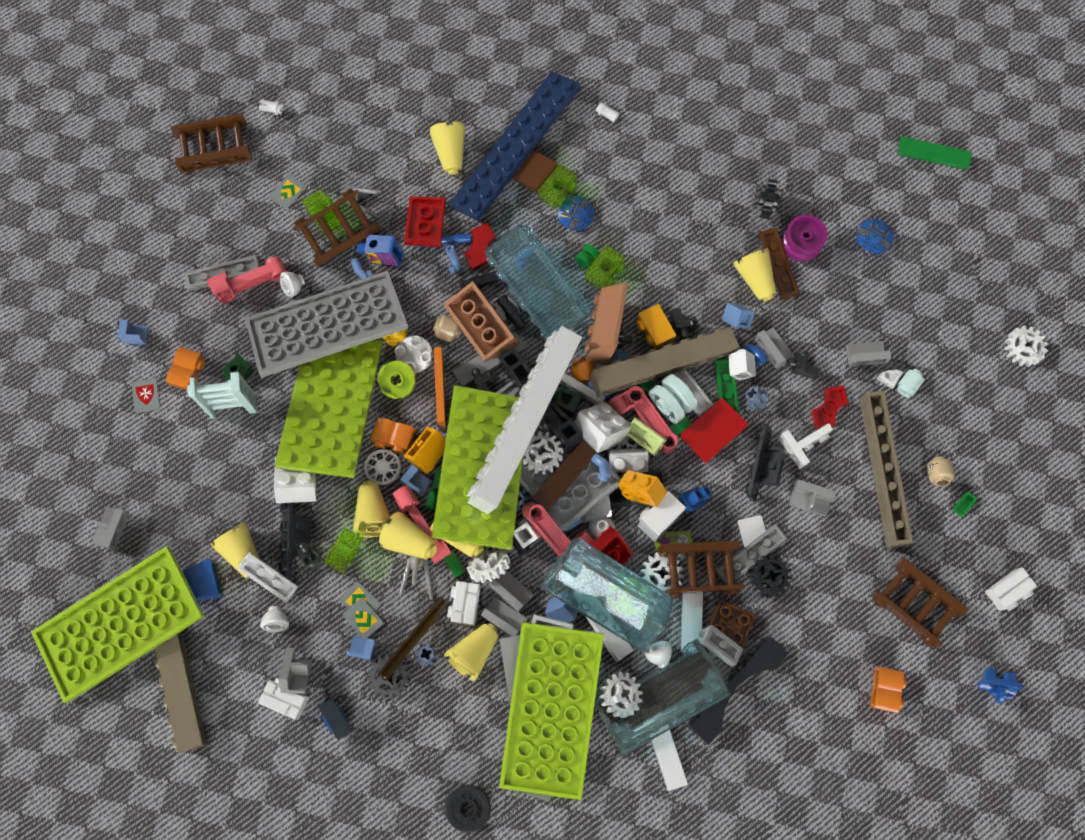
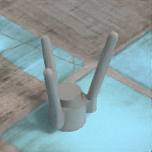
[343,184,382,220]
[399,556,434,600]

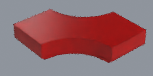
[463,222,496,271]
[811,385,849,430]

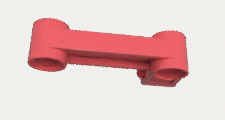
[207,256,287,303]
[607,386,678,453]
[393,485,451,564]
[522,502,594,566]

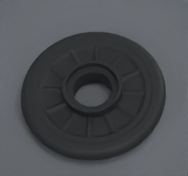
[445,785,491,833]

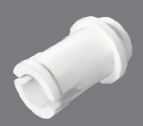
[259,99,283,115]
[596,102,620,123]

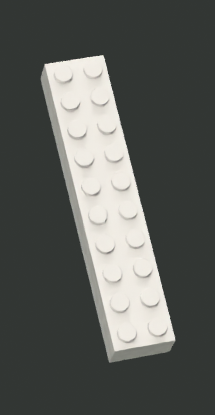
[467,326,582,514]

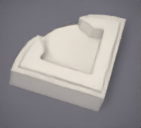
[876,369,903,389]

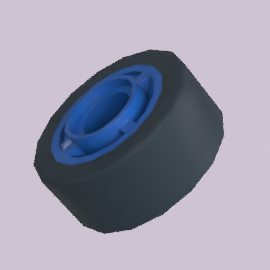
[318,698,352,740]

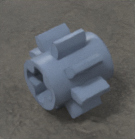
[745,386,769,411]
[517,486,532,511]
[414,642,439,667]

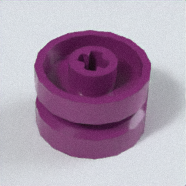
[782,214,828,262]

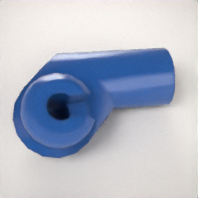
[743,343,767,366]

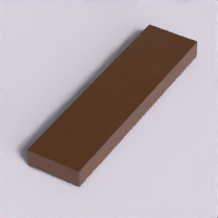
[758,227,800,300]
[532,441,597,512]

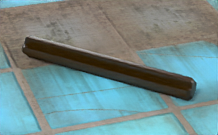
[378,598,448,680]

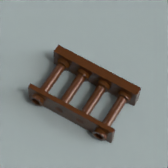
[170,113,253,173]
[292,188,381,267]
[658,541,745,598]
[871,558,969,648]

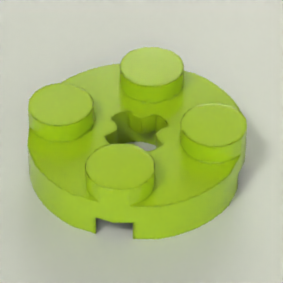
[377,361,416,399]

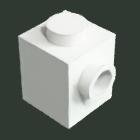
[729,349,756,381]
[514,518,541,548]

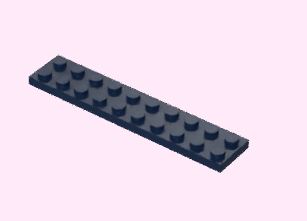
[449,71,581,221]

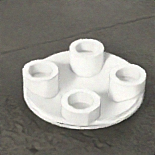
[395,335,433,373]

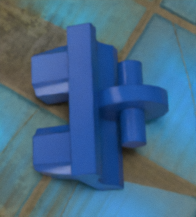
[678,485,712,512]
[978,668,1022,704]

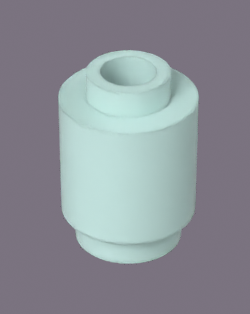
[897,369,924,398]

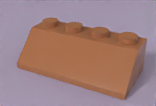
[443,281,520,362]
[584,282,628,365]

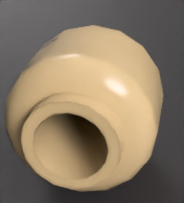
[432,315,461,342]
[927,456,955,487]

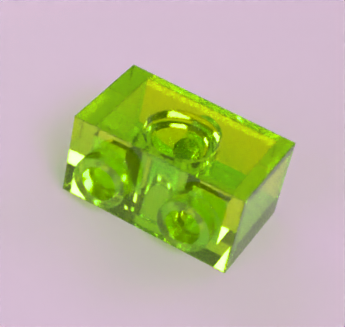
[538,164,578,210]
[302,190,342,236]
[584,245,625,291]
[323,528,365,575]

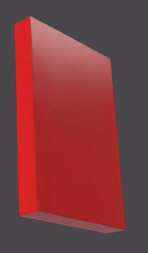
[404,196,447,247]
[679,397,748,464]

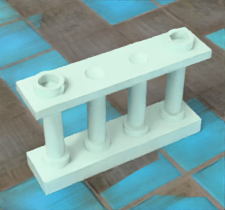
[187,372,257,418]

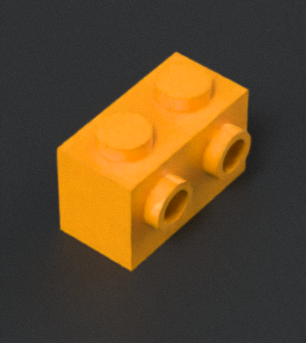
[636,304,676,350]
[404,426,446,474]
[618,470,667,507]

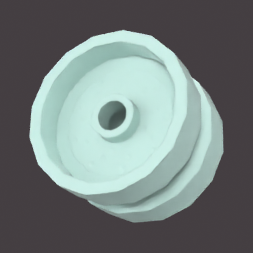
[649,374,698,424]

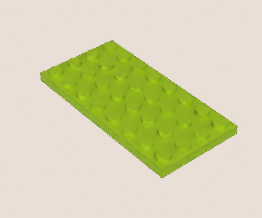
[275,339,383,478]
[431,385,523,550]
[31,546,205,703]
[499,622,604,800]

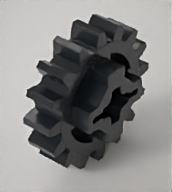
[757,179,780,220]
[748,555,792,598]

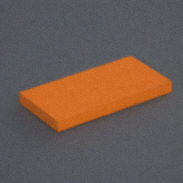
[434,347,447,432]

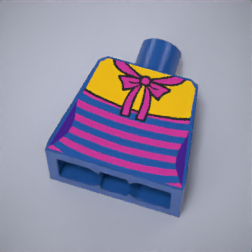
[357,235,404,268]

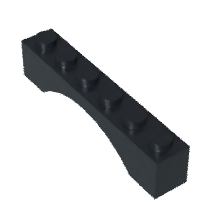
[498,347,583,453]
[688,636,789,745]

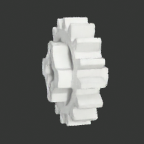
[1004,326,1048,367]
[522,432,563,475]
[467,548,511,583]
[640,553,684,596]
[599,672,643,718]

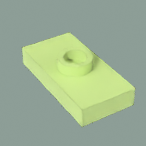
[627,418,667,456]

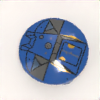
[558,197,594,232]
[856,219,893,255]

